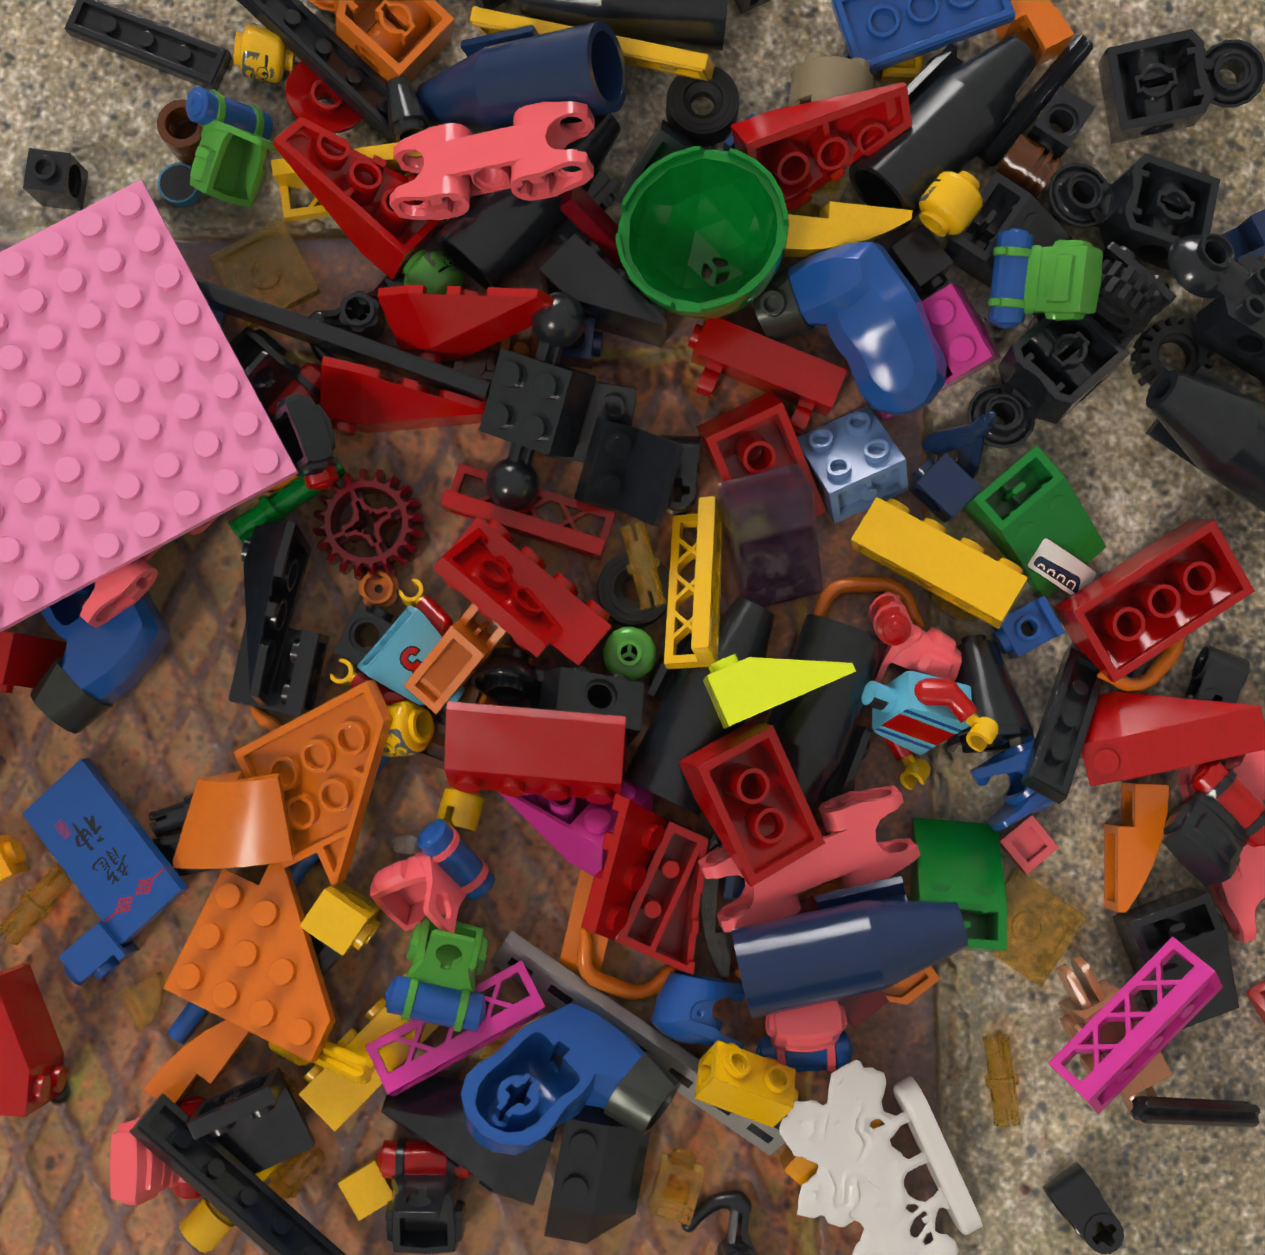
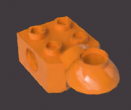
[308,0,455,83]

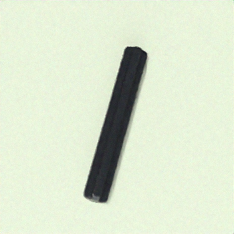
[978,34,1093,166]
[1130,1096,1261,1128]

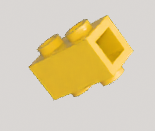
[694,1040,798,1128]

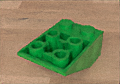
[963,445,1107,599]
[910,817,1007,953]

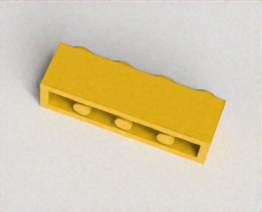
[851,497,1028,629]
[298,972,439,1132]

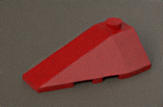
[730,82,912,211]
[272,117,447,281]
[377,285,555,364]
[320,356,486,436]
[1081,691,1265,787]

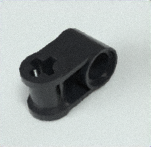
[659,435,701,516]
[1184,645,1250,703]
[1042,1162,1124,1254]

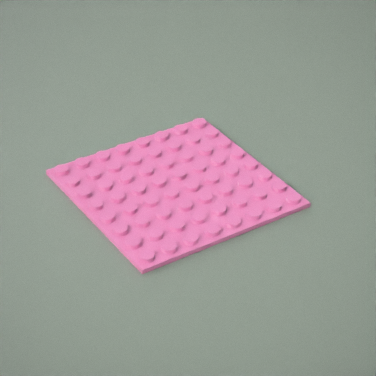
[0,180,299,632]

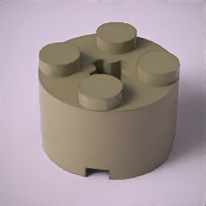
[788,51,874,107]

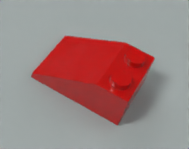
[696,391,826,547]
[678,721,825,887]
[0,964,67,1117]

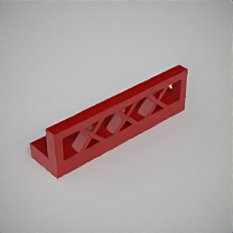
[440,463,616,561]

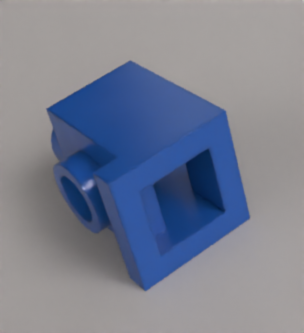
[991,596,1065,659]
[58,921,140,986]

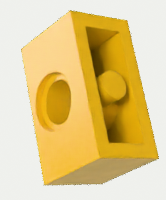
[299,881,381,956]

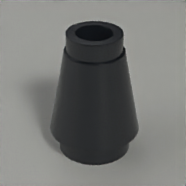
[386,77,430,142]

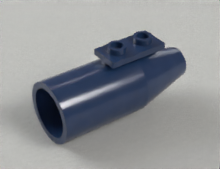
[416,21,627,131]
[732,876,968,1019]

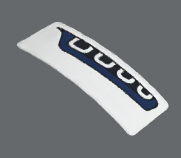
[1028,538,1096,595]

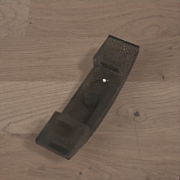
[699,828,732,977]

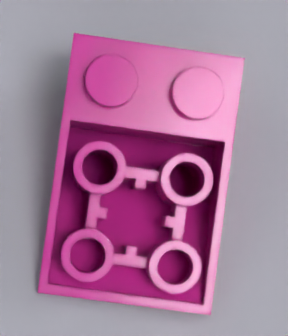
[878,283,1001,421]
[501,778,653,876]

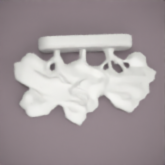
[779,1059,983,1255]

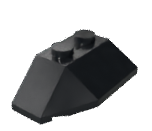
[544,1105,651,1244]

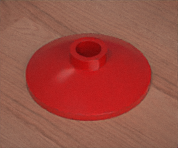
[285,61,363,134]

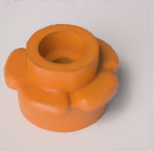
[358,568,399,608]

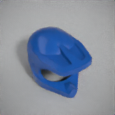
[970,739,1074,832]
[651,971,745,1049]

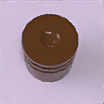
[157,99,202,166]
[993,133,1062,198]

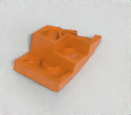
[173,771,295,869]

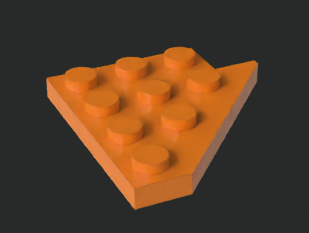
[233,680,392,886]
[163,862,336,1062]

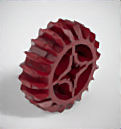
[313,469,427,581]

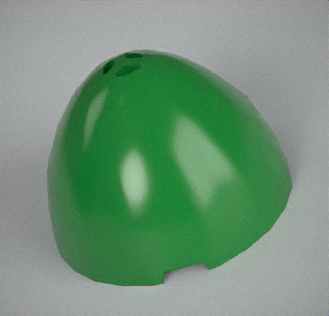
[615,146,789,319]

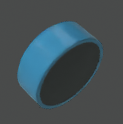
[158,163,202,208]

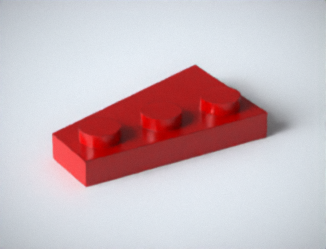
[432,527,563,657]
[581,793,667,941]

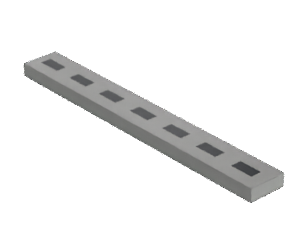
[490,931,786,1156]

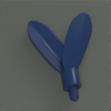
[922,411,996,479]

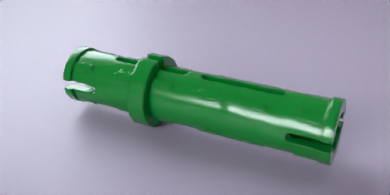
[228,454,347,544]

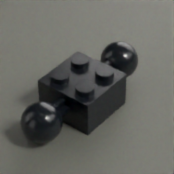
[479,292,596,511]

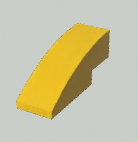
[783,201,913,257]

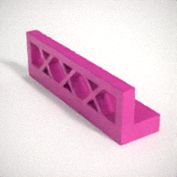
[1048,937,1223,1115]
[365,960,548,1097]

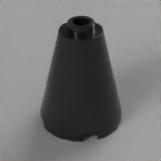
[947,634,1034,753]

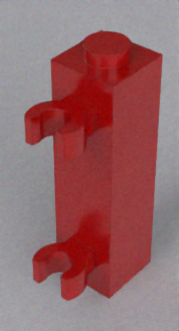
[688,318,847,435]

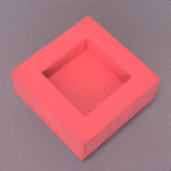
[999,814,1059,874]

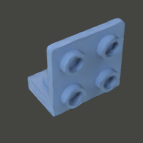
[797,406,909,524]

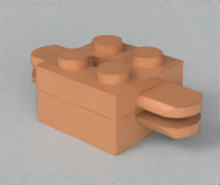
[1056,956,1173,1125]

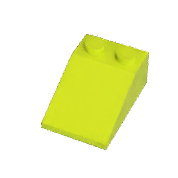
[703,654,856,728]

